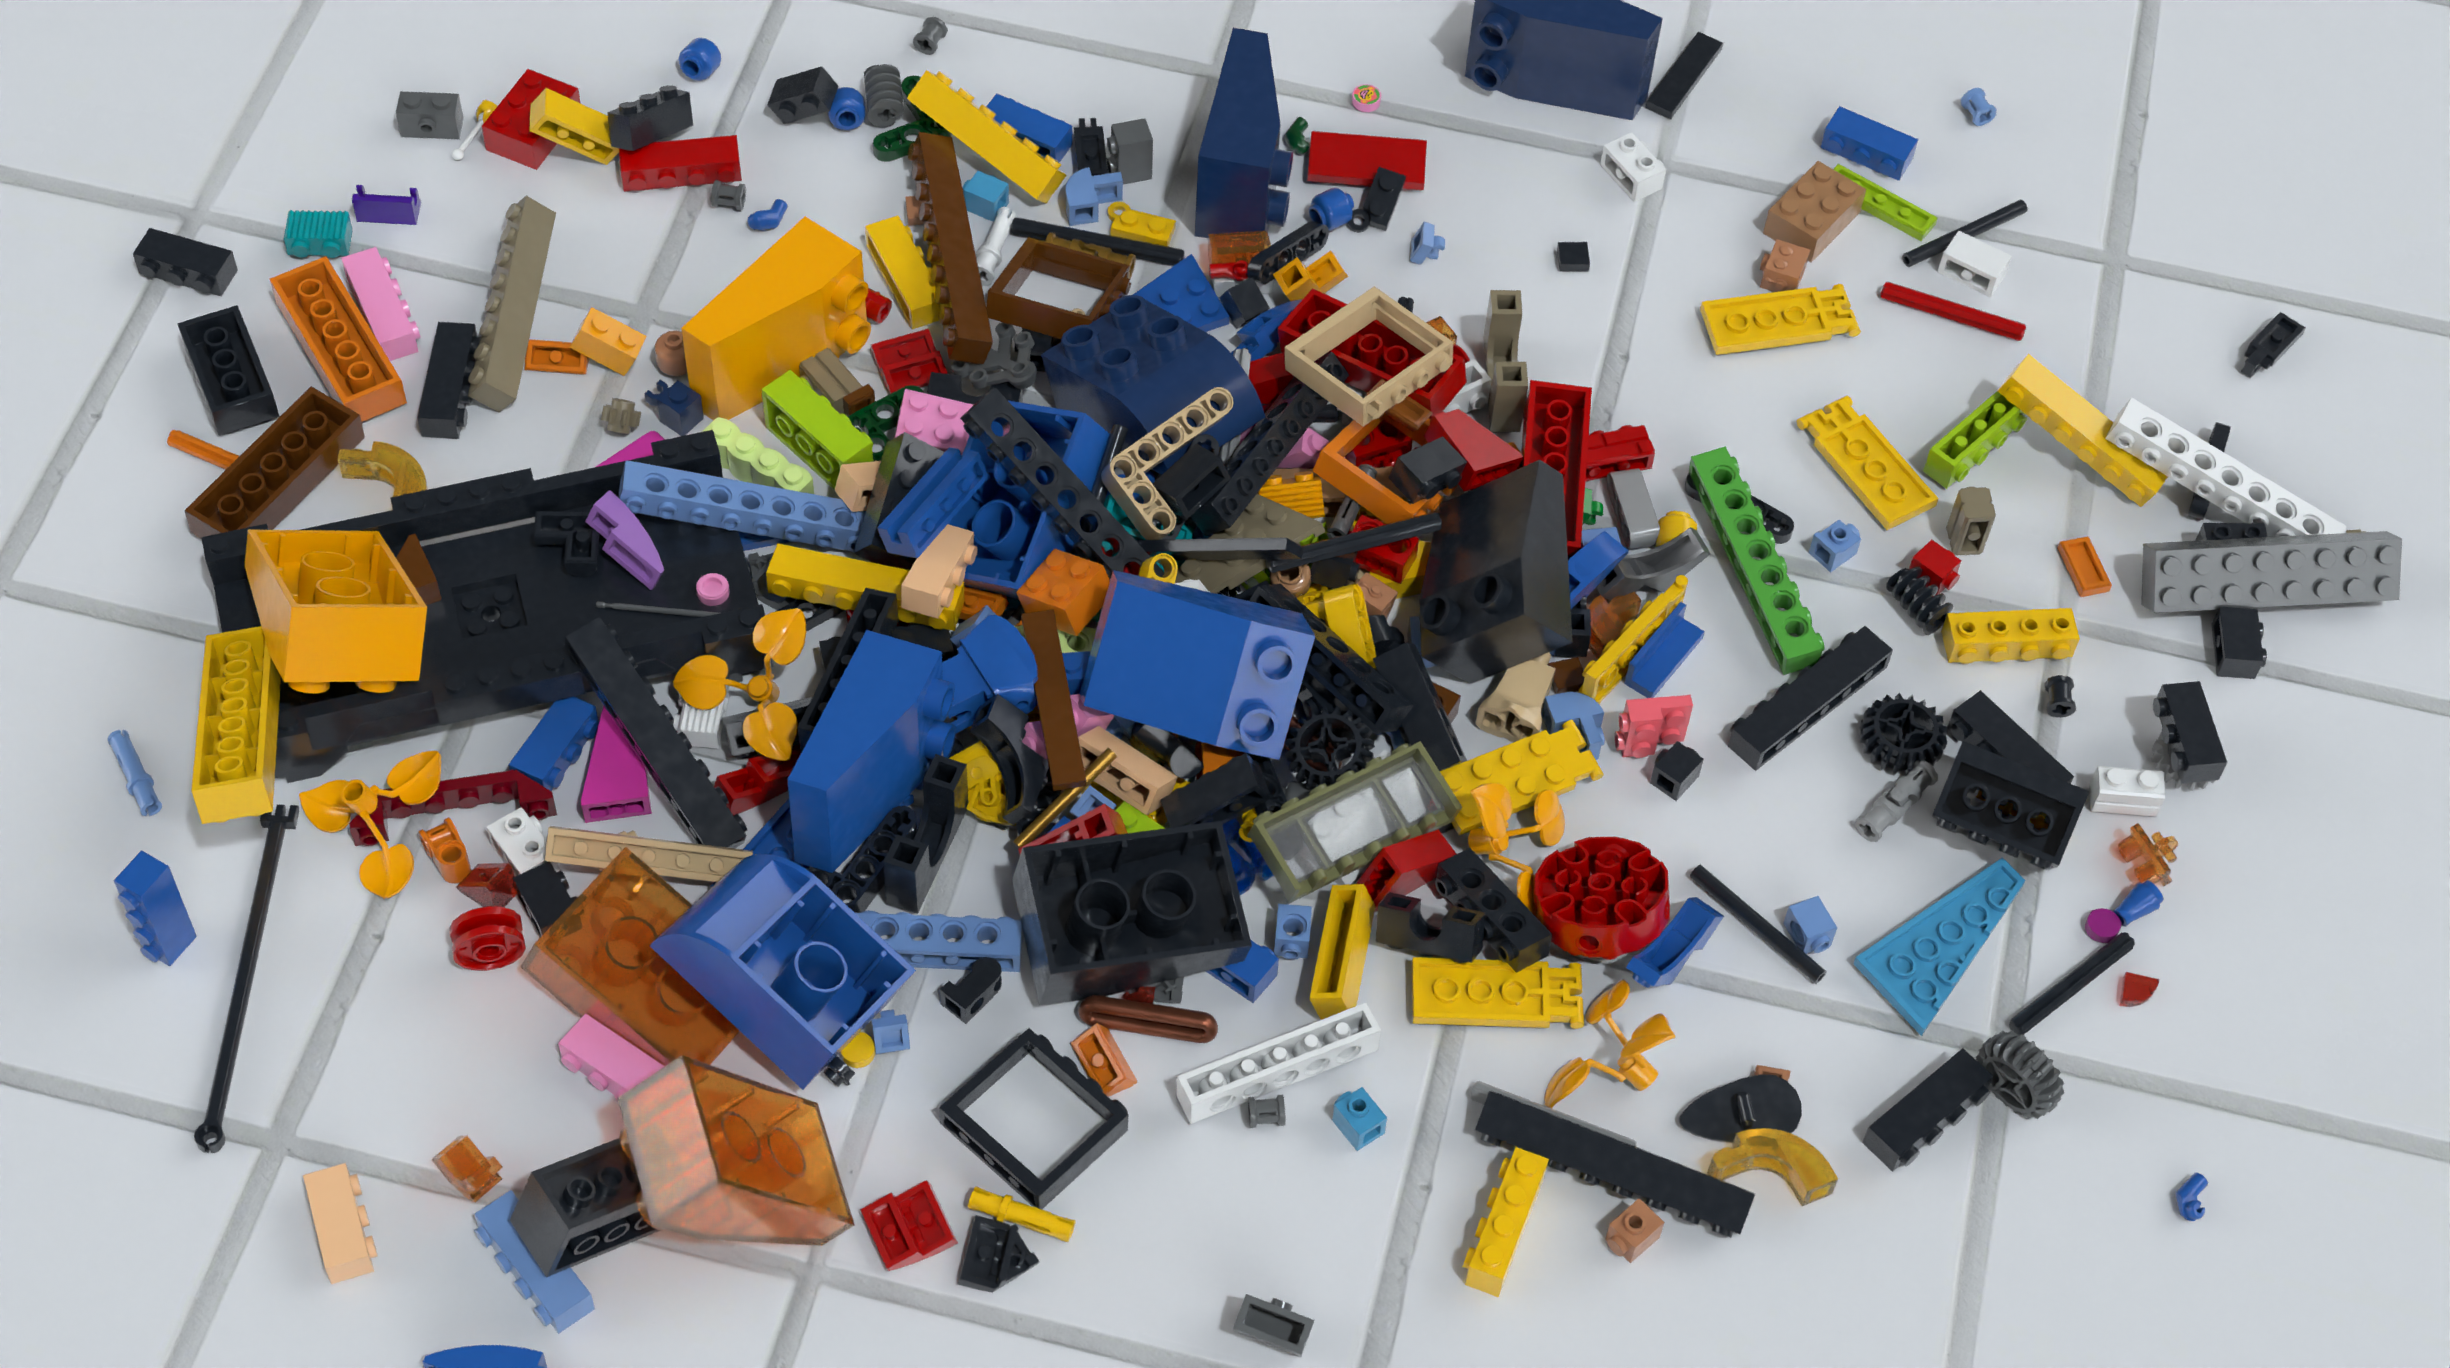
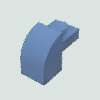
[1066,168,1123,226]
[1541,692,1605,760]

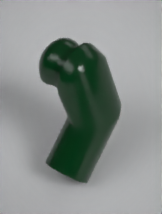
[1284,117,1310,155]

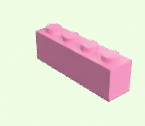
[341,247,421,361]
[558,1013,697,1132]

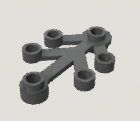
[951,322,1037,389]

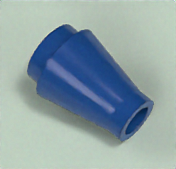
[2113,880,2164,927]

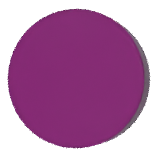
[2085,908,2121,943]

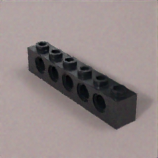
[1250,584,1413,734]

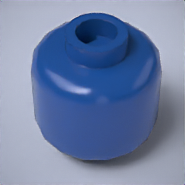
[678,38,721,81]
[828,87,866,131]
[1309,188,1354,231]

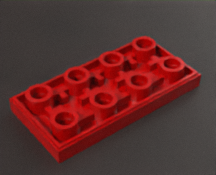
[1307,131,1427,190]

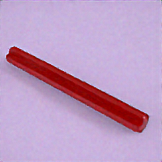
[1881,282,2026,341]

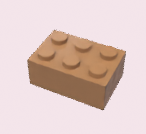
[1763,161,1866,263]

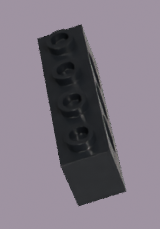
[1435,848,1552,973]

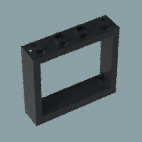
[939,1028,1128,1209]

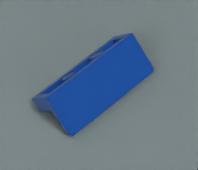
[1625,602,1705,698]

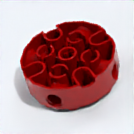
[1534,836,1670,960]

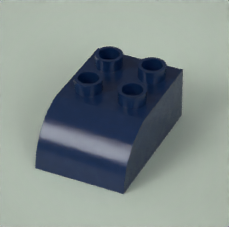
[1041,295,1265,475]

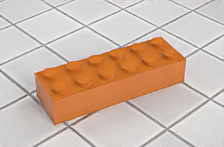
[269,256,407,422]

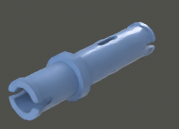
[107,730,162,816]

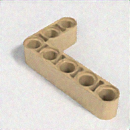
[1101,387,1234,540]

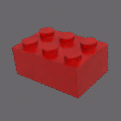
[481,69,581,170]

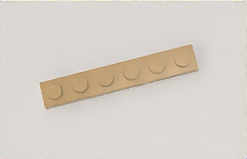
[545,826,753,882]

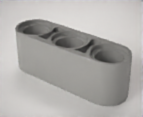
[1606,468,1660,549]

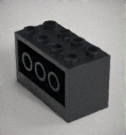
[1932,741,2090,871]
[510,1125,691,1277]

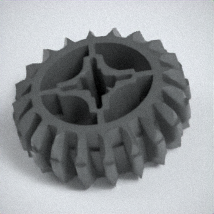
[1976,1031,2065,1119]

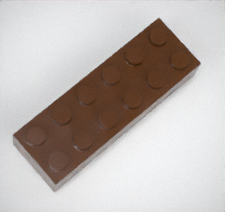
[184,386,365,539]

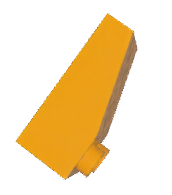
[681,216,871,421]
[245,530,427,693]

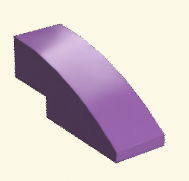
[585,490,664,590]

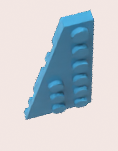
[1853,857,2025,1037]

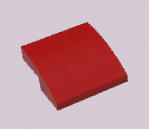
[870,328,948,394]
[860,1180,958,1271]

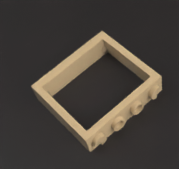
[1285,286,1453,427]

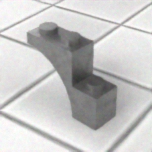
[1596,527,1711,604]

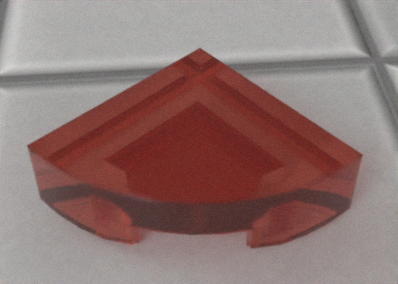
[2119,972,2160,1007]
[1121,986,1155,1004]

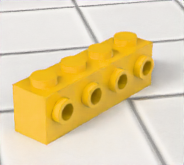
[1941,608,2080,664]
[1463,1147,1549,1297]

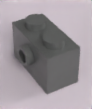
[396,91,464,139]
[1107,118,1153,185]
[1233,1294,1314,1357]

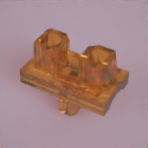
[2118,823,2178,887]

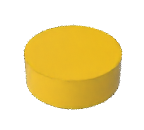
[841,1032,875,1068]

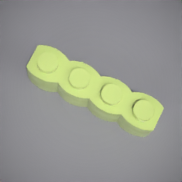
[703,417,814,494]

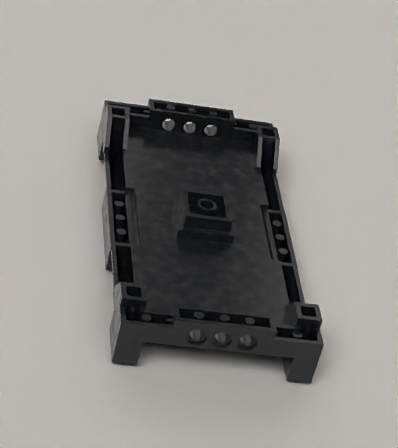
[201,430,774,783]

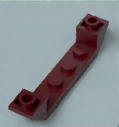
[349,770,557,846]

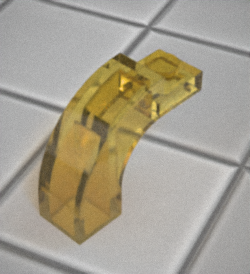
[338,441,428,497]
[1707,1128,1838,1206]

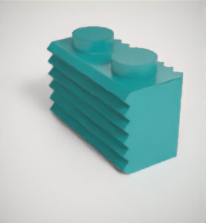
[284,210,353,258]

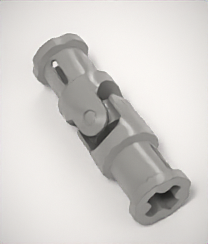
[1855,760,1938,842]

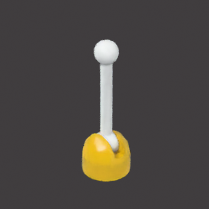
[452,100,497,160]

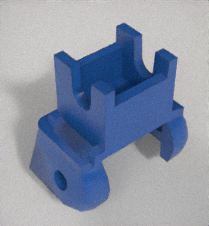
[942,615,1038,733]

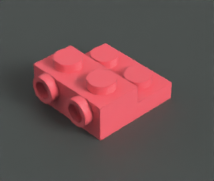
[1615,695,1693,758]

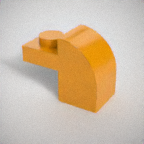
[1273,251,1348,301]

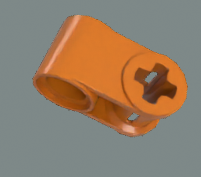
[418,817,472,884]

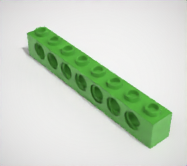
[1689,446,1825,675]

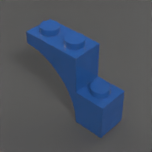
[1626,897,1724,988]

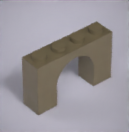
[1483,290,1528,432]

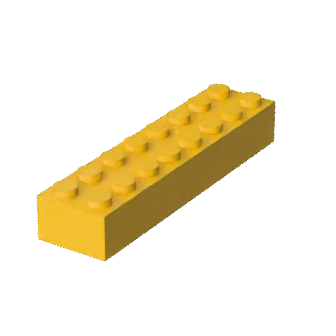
[191,626,281,824]

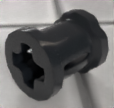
[2044,675,2076,718]

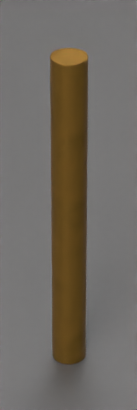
[1013,747,1117,848]

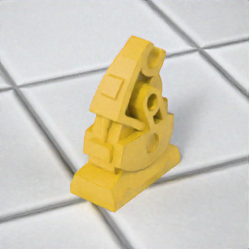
[949,741,1017,826]

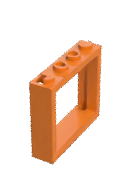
[1312,413,1458,524]

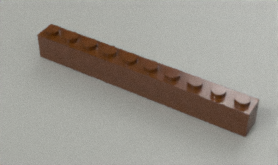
[908,132,993,364]

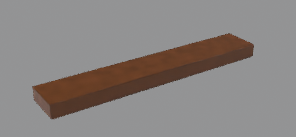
[1021,609,1086,791]

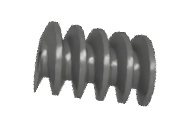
[864,64,904,128]

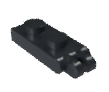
[1074,118,1108,176]

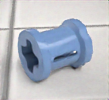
[1960,88,1997,126]

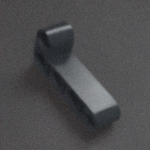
[807,806,917,913]

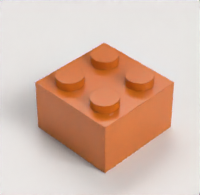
[1016,549,1110,636]

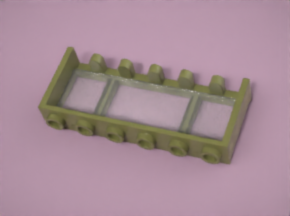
[1247,741,1462,904]

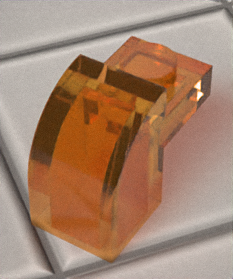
[1588,591,1642,660]
[431,1135,503,1202]

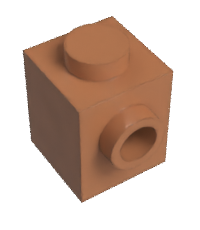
[1605,1198,1665,1263]

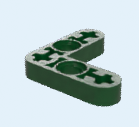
[873,75,952,162]
[848,385,924,461]

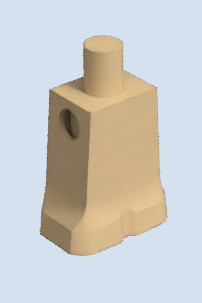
[1476,652,1556,742]

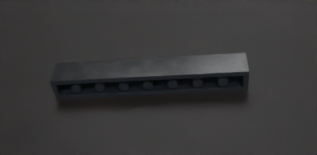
[564,617,747,849]
[1475,1091,1756,1238]

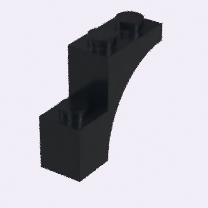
[970,694,1049,825]

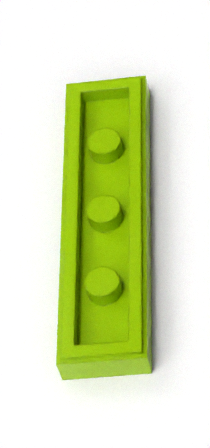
[1833,164,1938,242]

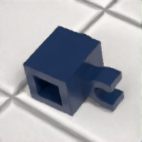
[644,379,704,436]

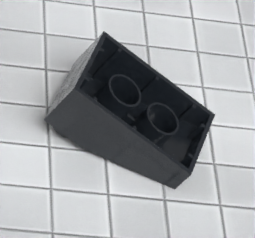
[1419,460,1573,684]
[1012,821,1252,1005]

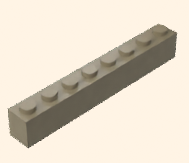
[468,196,556,412]

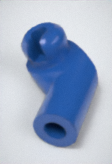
[748,199,788,230]
[2176,1172,2208,1221]

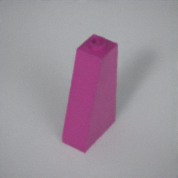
[581,705,652,823]

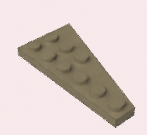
[1175,494,1325,593]

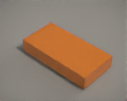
[2057,536,2112,597]

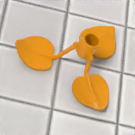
[673,608,806,761]
[299,751,441,899]
[1468,783,1565,917]
[1545,979,1676,1108]

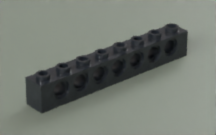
[1190,351,1349,536]
[960,387,1164,579]

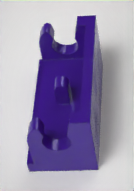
[352,185,421,225]

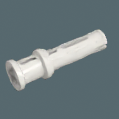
[975,207,1016,286]

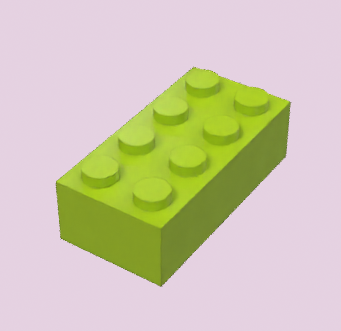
[761,370,874,490]

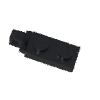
[2241,312,2306,378]

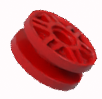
[449,906,526,971]

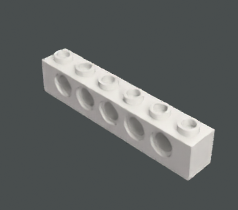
[1176,1003,1381,1124]

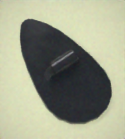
[1679,1074,1802,1144]

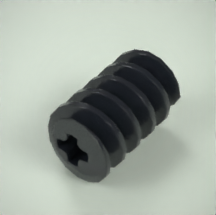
[1886,567,1954,635]

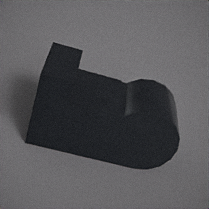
[940,957,1002,1024]

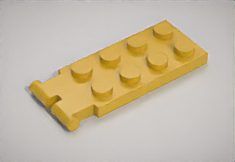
[1700,284,1861,355]
[1796,395,1939,530]
[1578,575,1688,704]
[1440,720,1604,835]
[1412,957,1584,1029]

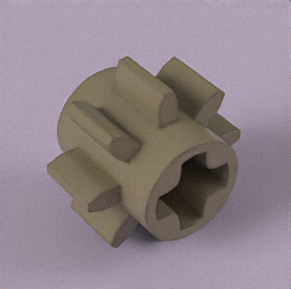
[601,398,641,434]

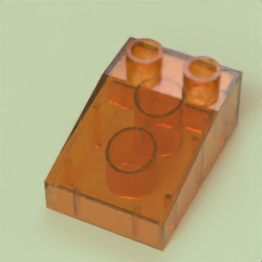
[521,847,740,1085]
[617,1055,855,1246]

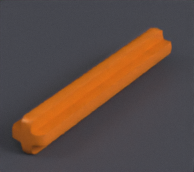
[167,430,239,469]

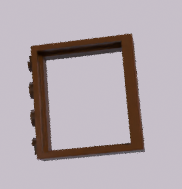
[986,237,1131,339]

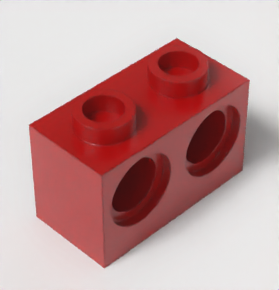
[1341,420,1413,468]
[1351,515,1419,584]

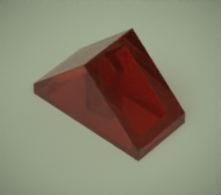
[456,863,516,907]

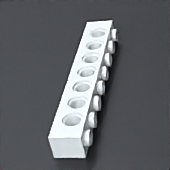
[2105,397,2347,537]

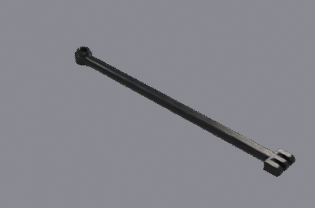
[194,804,299,1153]

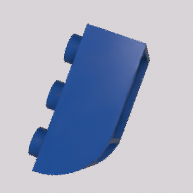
[650,854,916,1090]

